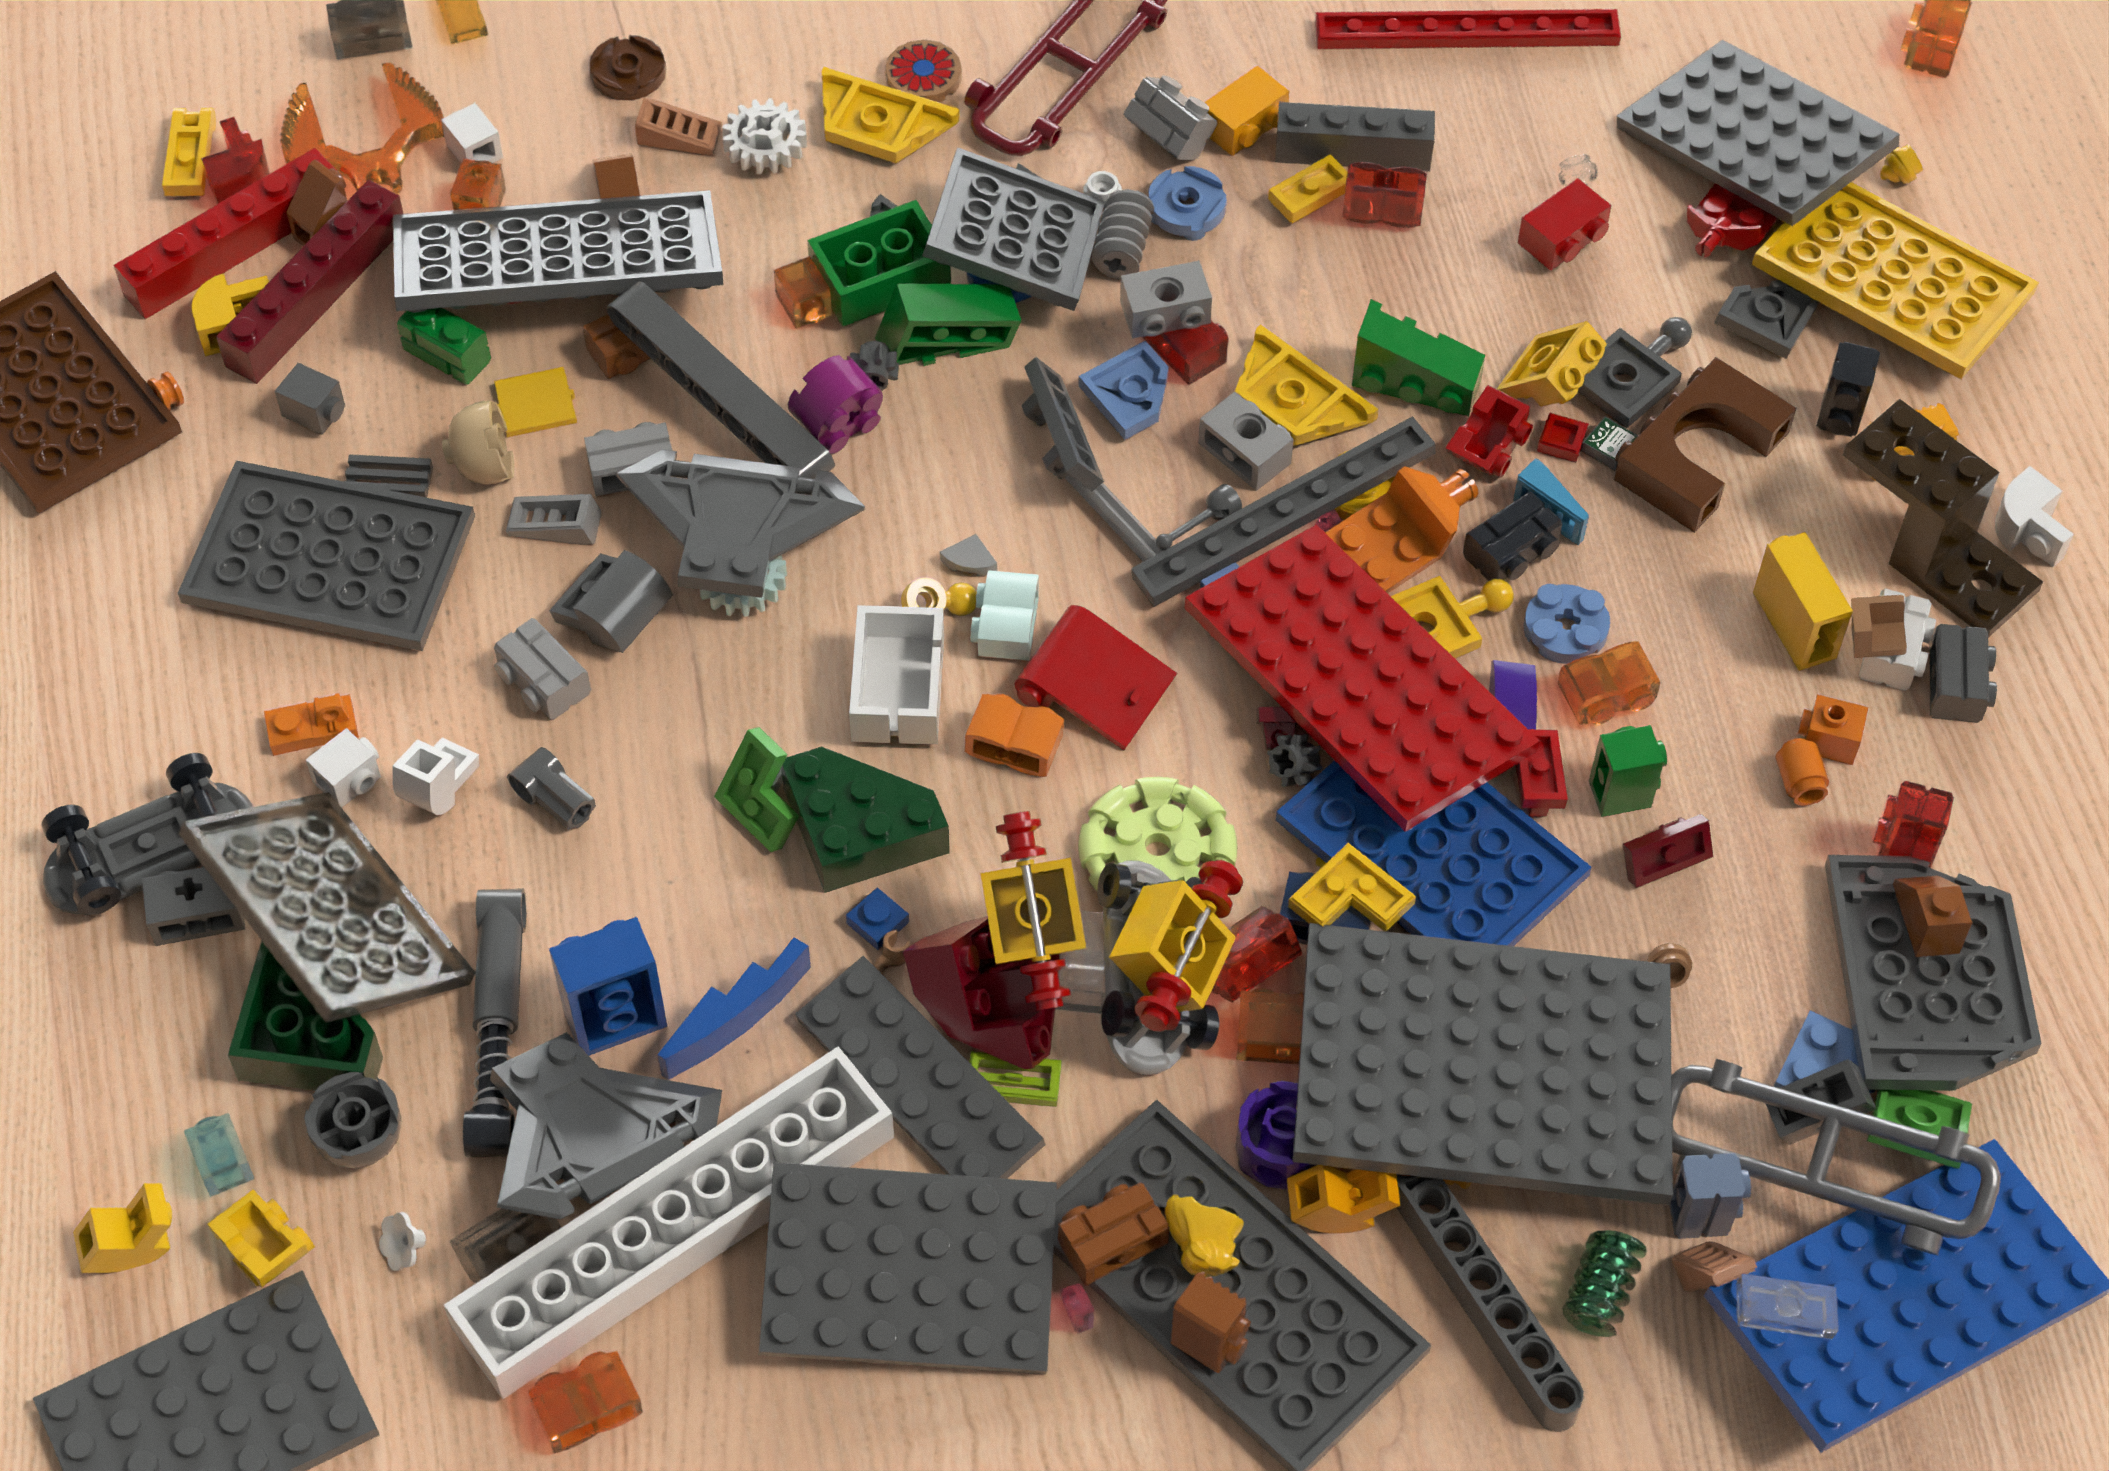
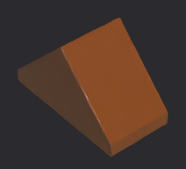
[592,153,640,199]

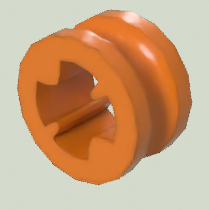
[147,371,184,411]

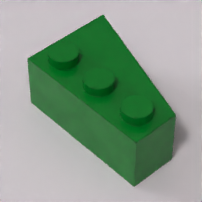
[875,283,1022,372]
[1352,299,1485,417]

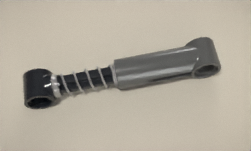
[463,888,527,1157]

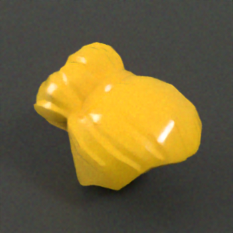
[1165,1194,1244,1278]

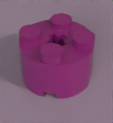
[788,355,883,454]

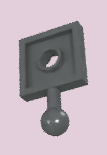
[1578,317,1692,428]

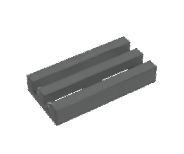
[344,454,433,498]

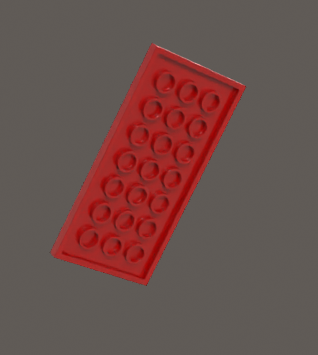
[1184,525,1540,832]

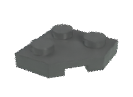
[1714,280,1820,359]

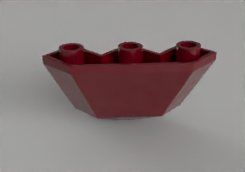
[903,916,1062,1069]

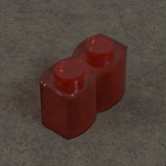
[1342,162,1427,228]

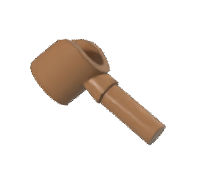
[873,930,910,973]

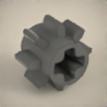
[850,341,899,391]
[1267,733,1323,787]

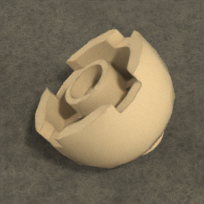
[442,400,514,484]

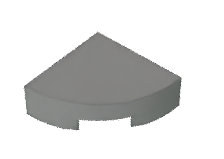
[940,534,998,576]

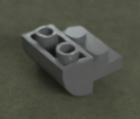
[549,550,673,653]

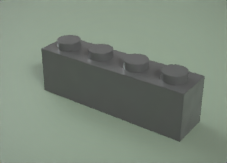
[1275,102,1435,172]

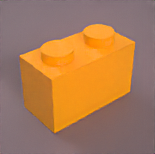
[1204,65,1290,156]

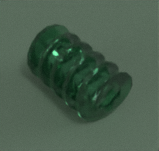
[1562,1230,1648,1337]

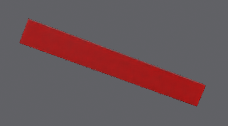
[1315,9,1621,49]

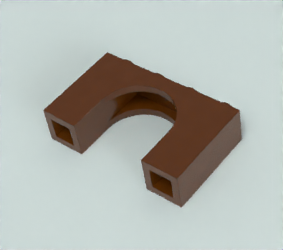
[1614,357,1797,533]

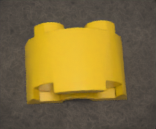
[207,1189,315,1288]

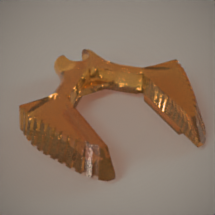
[280,62,445,195]

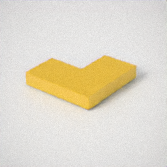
[1288,843,1416,932]

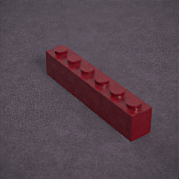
[216,179,404,384]

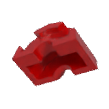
[1445,385,1533,478]

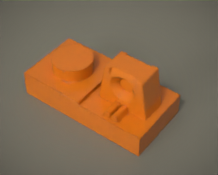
[264,693,359,756]

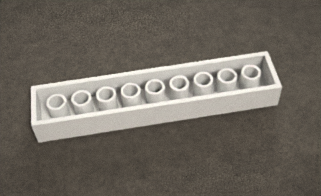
[444,1046,894,1399]

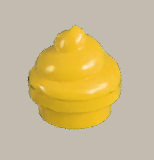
[1880,144,1923,184]

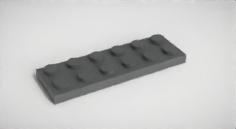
[795,956,1046,1179]

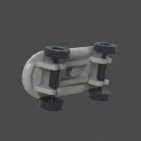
[1097,860,1219,1075]

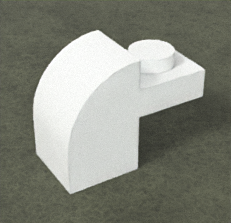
[1995,466,2074,567]
[392,738,479,815]

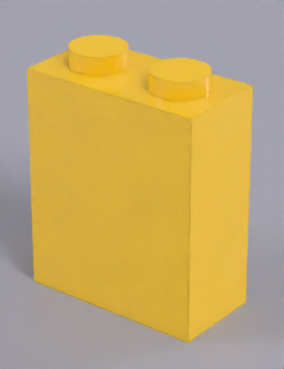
[1753,532,1853,671]

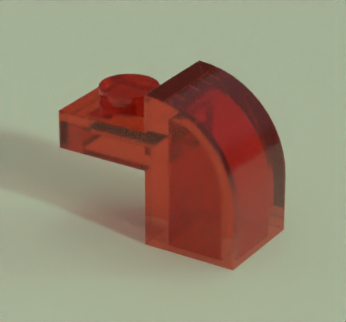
[201,117,270,204]

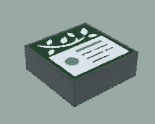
[1581,417,1638,471]

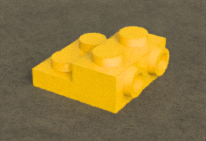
[1497,321,1607,407]

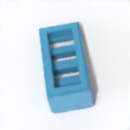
[1513,458,1589,545]

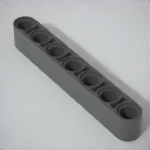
[606,281,835,479]
[1396,1174,1584,1432]

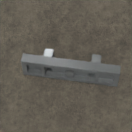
[1021,357,1104,491]

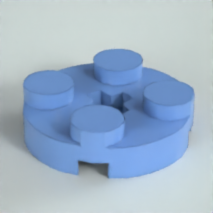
[1148,166,1227,241]
[1523,584,1610,664]

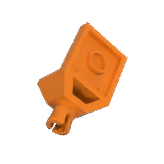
[1325,467,1478,593]

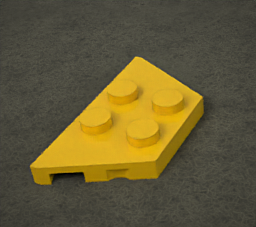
[821,67,960,163]
[1235,324,1379,446]

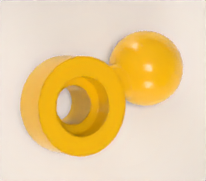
[901,578,977,616]

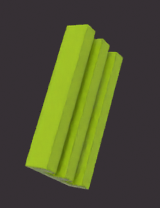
[970,1051,1062,1107]

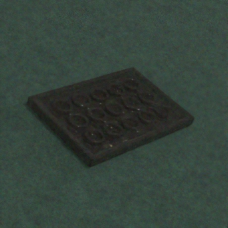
[179,792,476,1022]

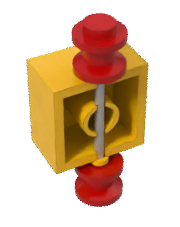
[980,811,1086,1011]
[1109,860,1243,1032]

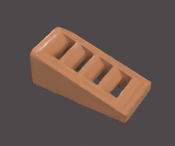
[635,98,722,156]
[1672,1241,1757,1292]

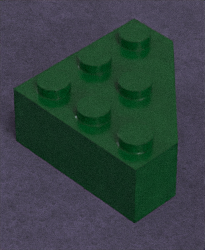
[781,746,950,893]
[228,935,383,1091]

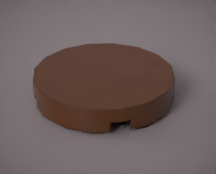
[590,35,666,100]

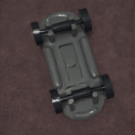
[41,753,257,915]

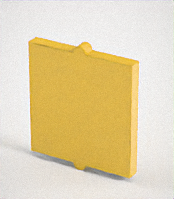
[494,367,577,437]

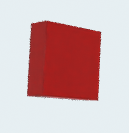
[1537,412,1589,463]

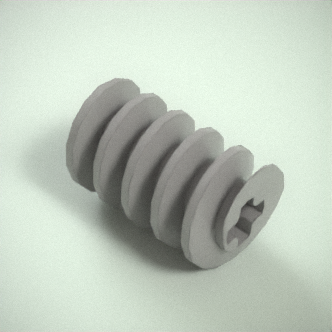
[1092,189,1155,280]

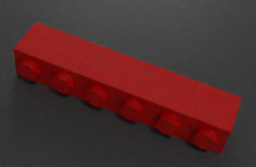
[113,148,337,319]

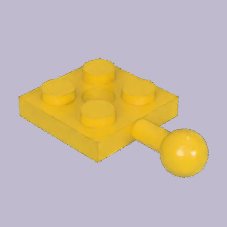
[1391,576,1514,658]

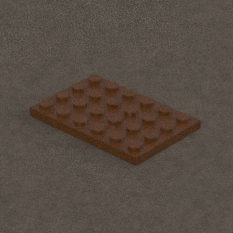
[0,271,182,514]

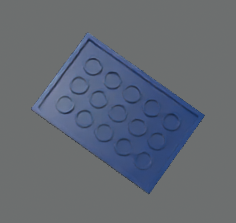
[1275,760,1592,946]

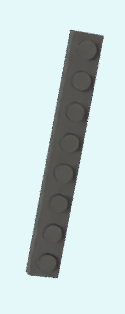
[1131,416,1436,607]

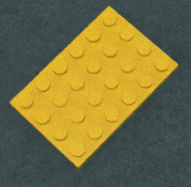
[1751,182,2039,379]

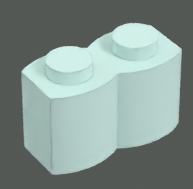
[971,570,1039,660]

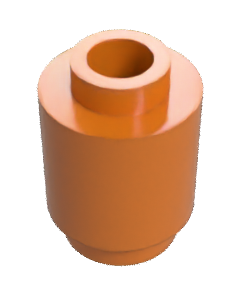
[1775,738,1829,806]

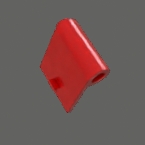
[1014,605,1178,751]

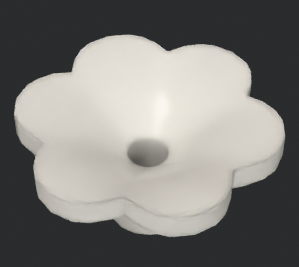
[379,1212,426,1271]

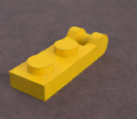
[162,107,216,196]

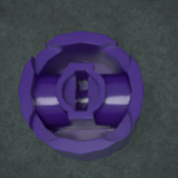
[1235,1081,1317,1189]

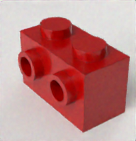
[1517,178,1612,271]

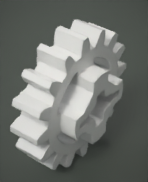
[722,98,807,174]

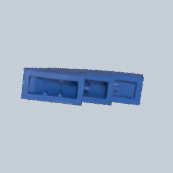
[657,937,811,1080]

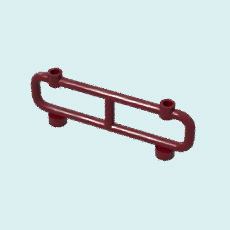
[964,0,1167,156]

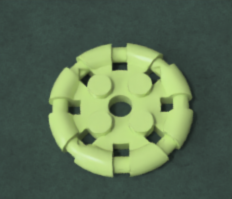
[1078,777,1238,891]

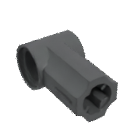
[507,747,596,830]

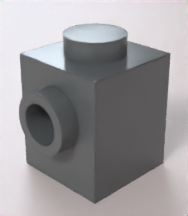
[275,363,345,435]

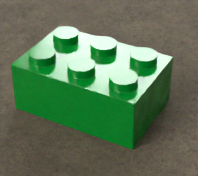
[807,200,951,327]

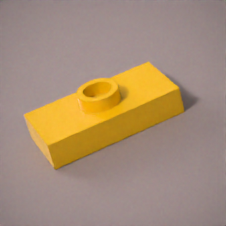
[1268,154,1355,224]

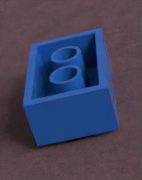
[549,917,668,1056]

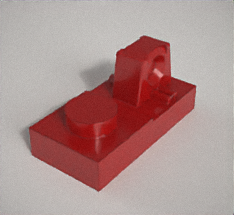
[1515,729,1568,817]

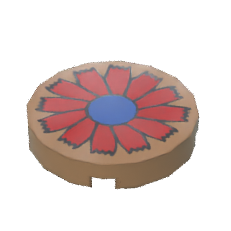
[885,39,962,103]

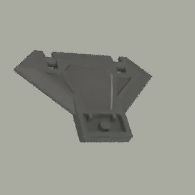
[617,449,865,598]
[490,1032,722,1219]

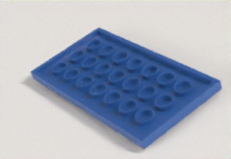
[1704,1139,2109,1453]

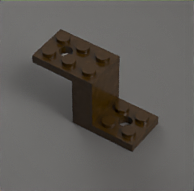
[1843,399,2043,638]

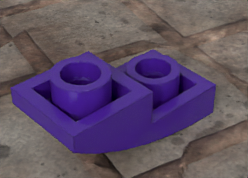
[1489,660,1537,729]

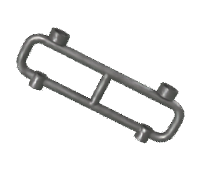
[1672,1059,2001,1255]

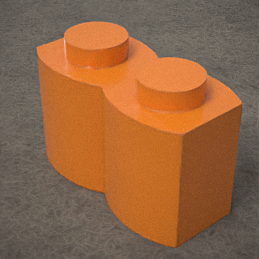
[965,694,1064,777]

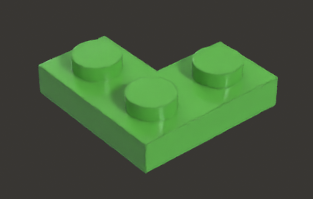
[714,727,799,852]

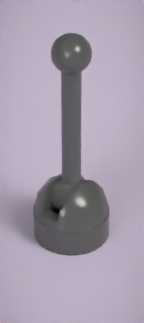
[1156,484,1242,550]

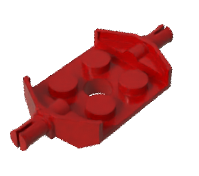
[1687,183,1778,258]

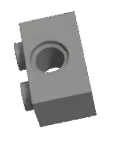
[1120,261,1212,338]
[1198,391,1293,491]

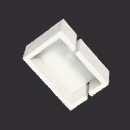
[849,605,944,744]

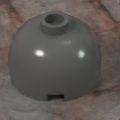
[304,1072,401,1168]

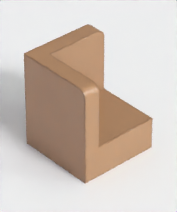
[1851,595,1907,658]

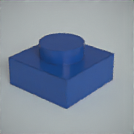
[846,887,909,950]

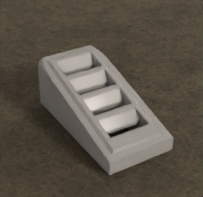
[506,494,601,545]

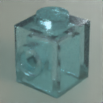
[184,1113,255,1197]

